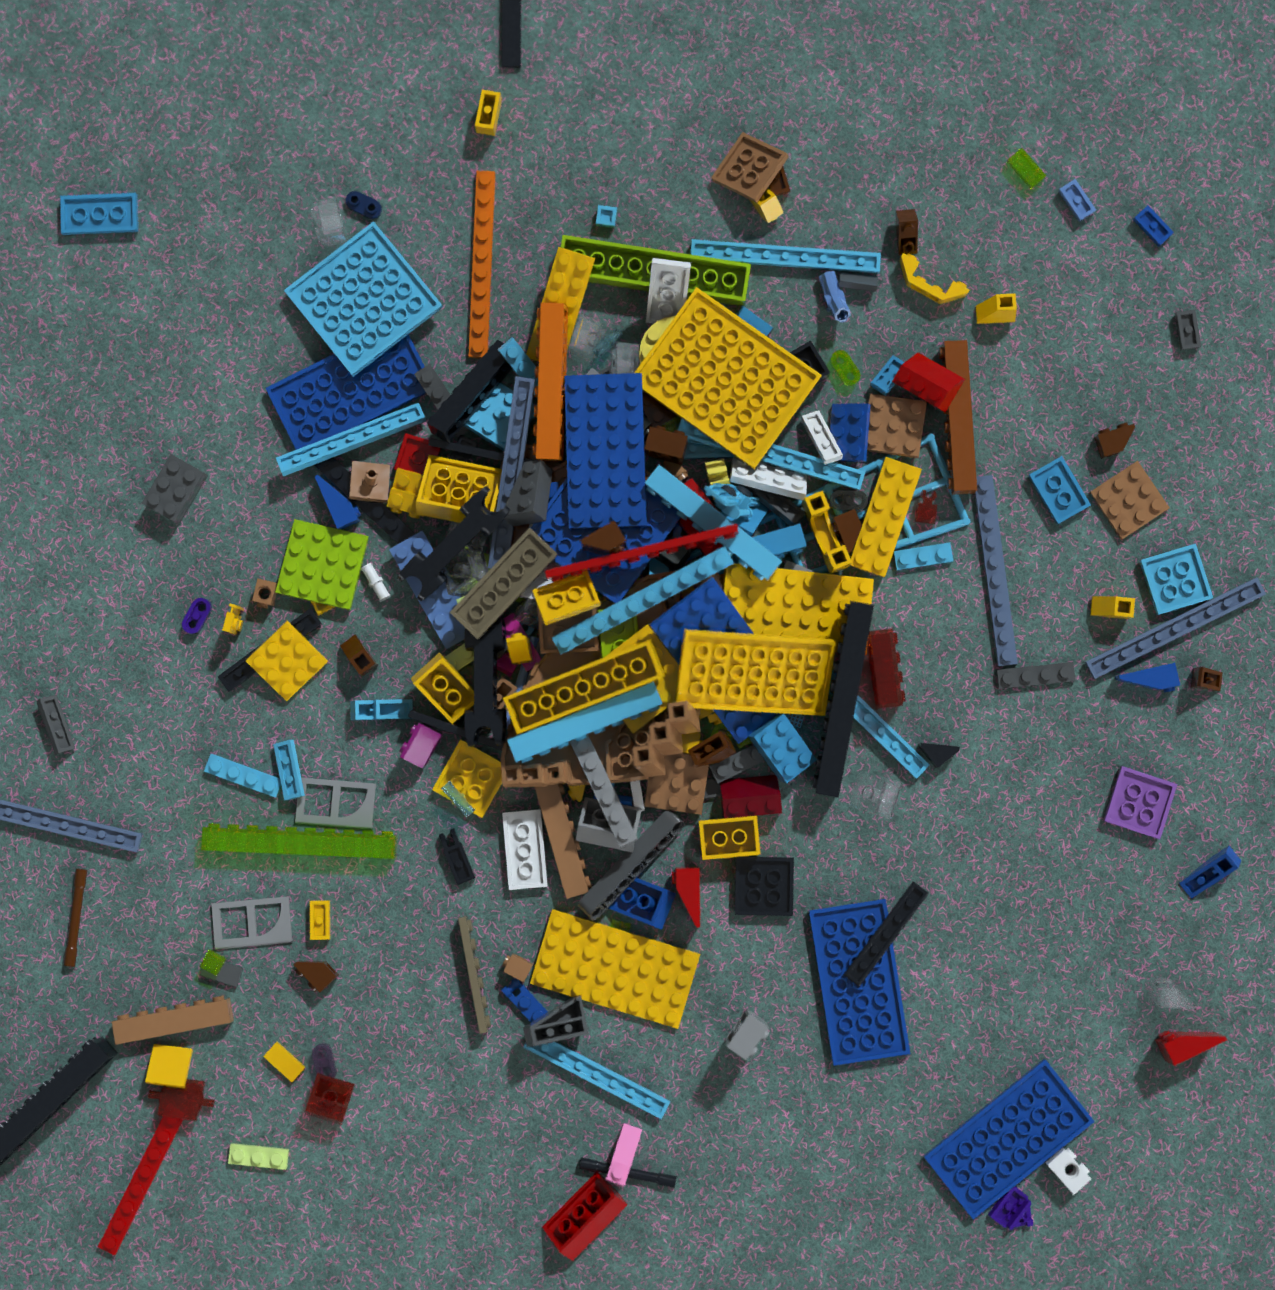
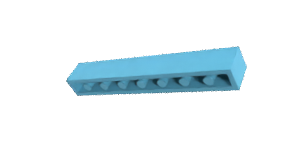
[645,465,782,581]
[507,681,662,763]

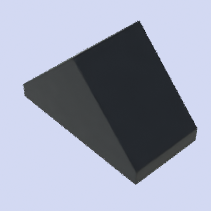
[919,743,960,768]

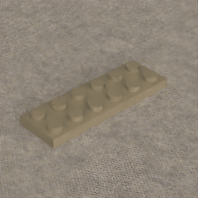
[450,528,558,639]

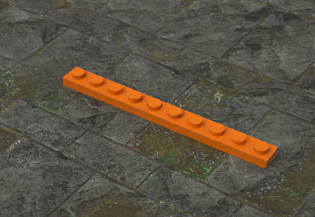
[468,171,496,358]

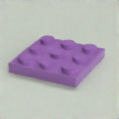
[1103,766,1178,839]

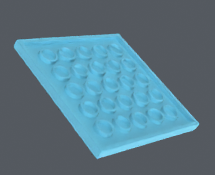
[284,221,443,377]

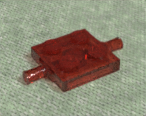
[148,1079,215,1122]

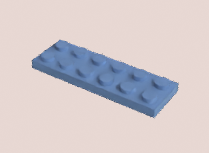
[389,530,465,649]

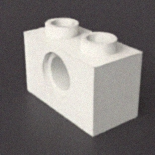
[1045,1148,1091,1195]

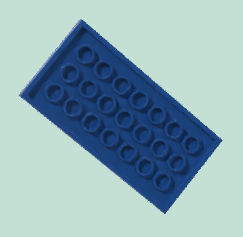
[265,334,427,450]
[565,373,647,529]
[649,577,779,744]
[809,899,910,1066]
[924,1059,1095,1219]

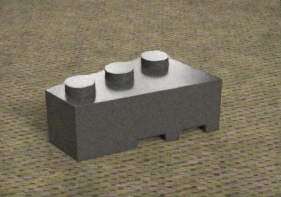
[504,459,553,527]
[523,995,588,1047]

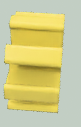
[705,459,730,500]

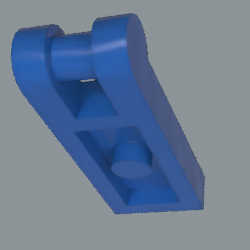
[501,978,548,1022]

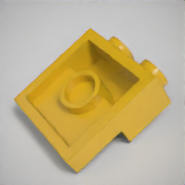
[387,468,423,519]

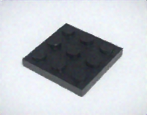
[735,856,794,916]

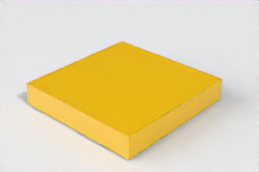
[145,1044,193,1088]

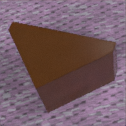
[1191,667,1223,691]

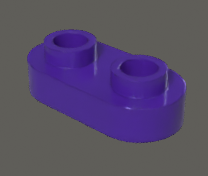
[182,598,212,634]

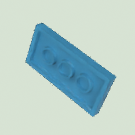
[60,193,138,235]

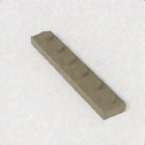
[458,916,491,1034]

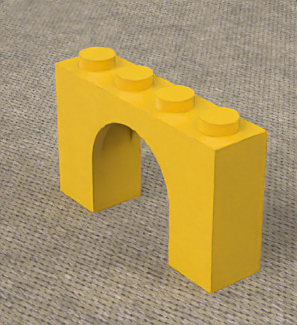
[801,491,852,574]

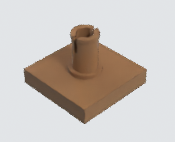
[349,461,390,503]

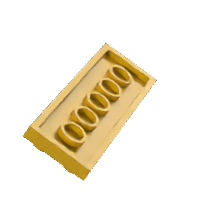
[526,247,596,361]
[850,457,922,578]

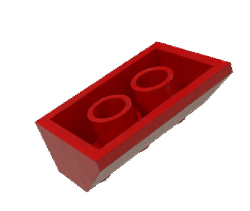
[892,352,965,412]

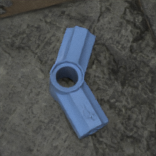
[819,271,851,323]

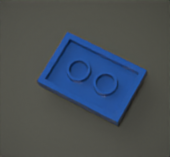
[830,403,871,462]

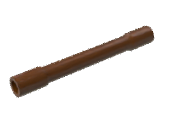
[64,869,87,967]

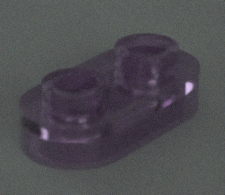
[312,1043,337,1083]

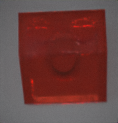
[305,1073,355,1125]

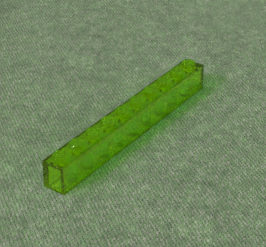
[201,823,398,859]

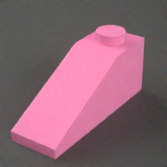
[606,1123,642,1187]

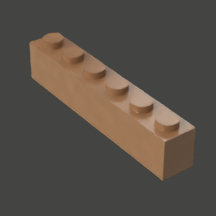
[535,783,592,899]
[112,995,234,1045]

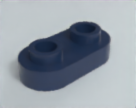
[345,191,382,219]

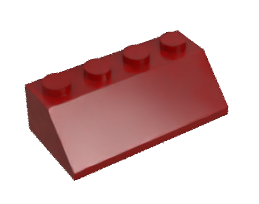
[542,1172,628,1261]

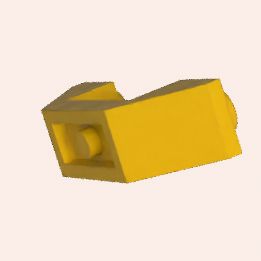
[899,253,969,304]

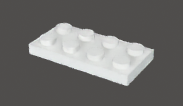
[646,258,691,324]
[730,456,807,501]
[502,809,548,890]

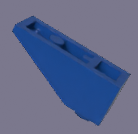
[314,475,361,530]
[1115,663,1180,693]
[1179,846,1241,899]

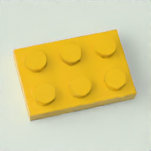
[532,571,601,626]

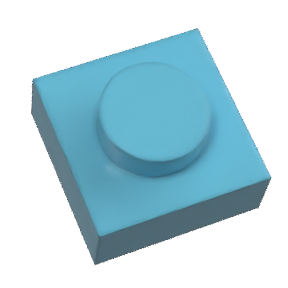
[596,205,617,228]

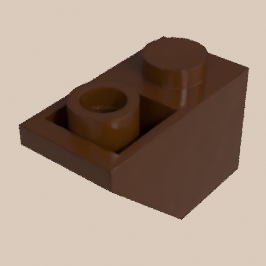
[895,209,918,255]
[1094,422,1135,459]
[831,509,862,554]
[340,634,378,676]
[293,960,339,993]

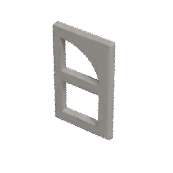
[295,777,376,830]
[211,896,293,950]

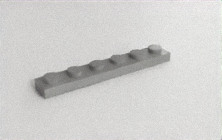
[570,734,638,848]

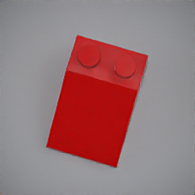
[672,867,700,928]
[1155,1030,1227,1066]

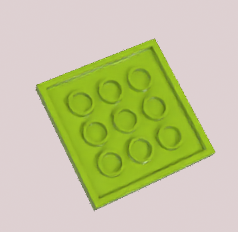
[275,519,369,611]

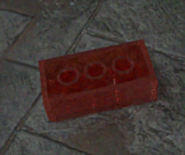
[867,628,905,710]

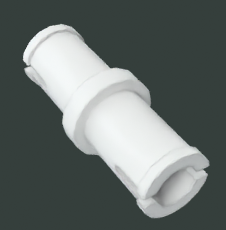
[361,563,391,602]

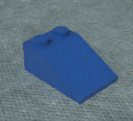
[608,878,676,930]

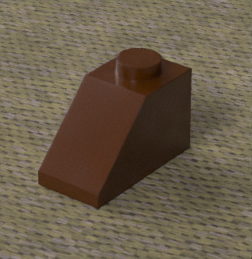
[688,731,736,767]

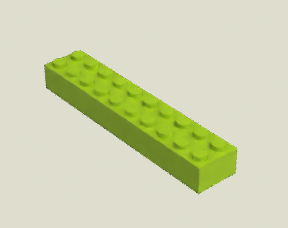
[561,235,751,306]

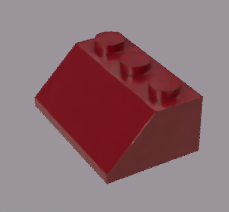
[720,775,782,819]

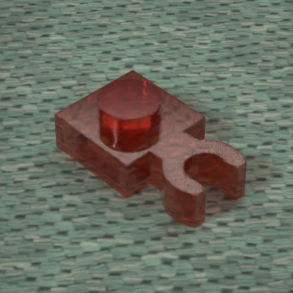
[915,489,938,524]

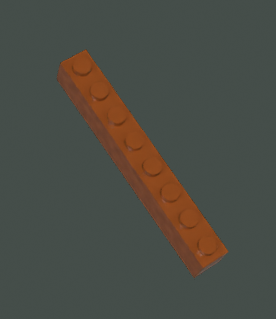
[939,340,977,495]

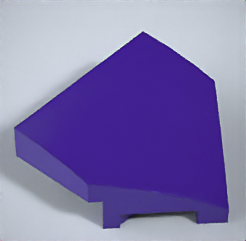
[988,1186,1034,1230]

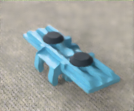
[704,483,761,519]

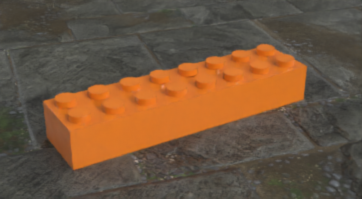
[533,303,568,462]

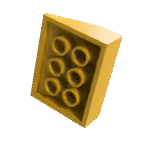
[416,455,502,523]

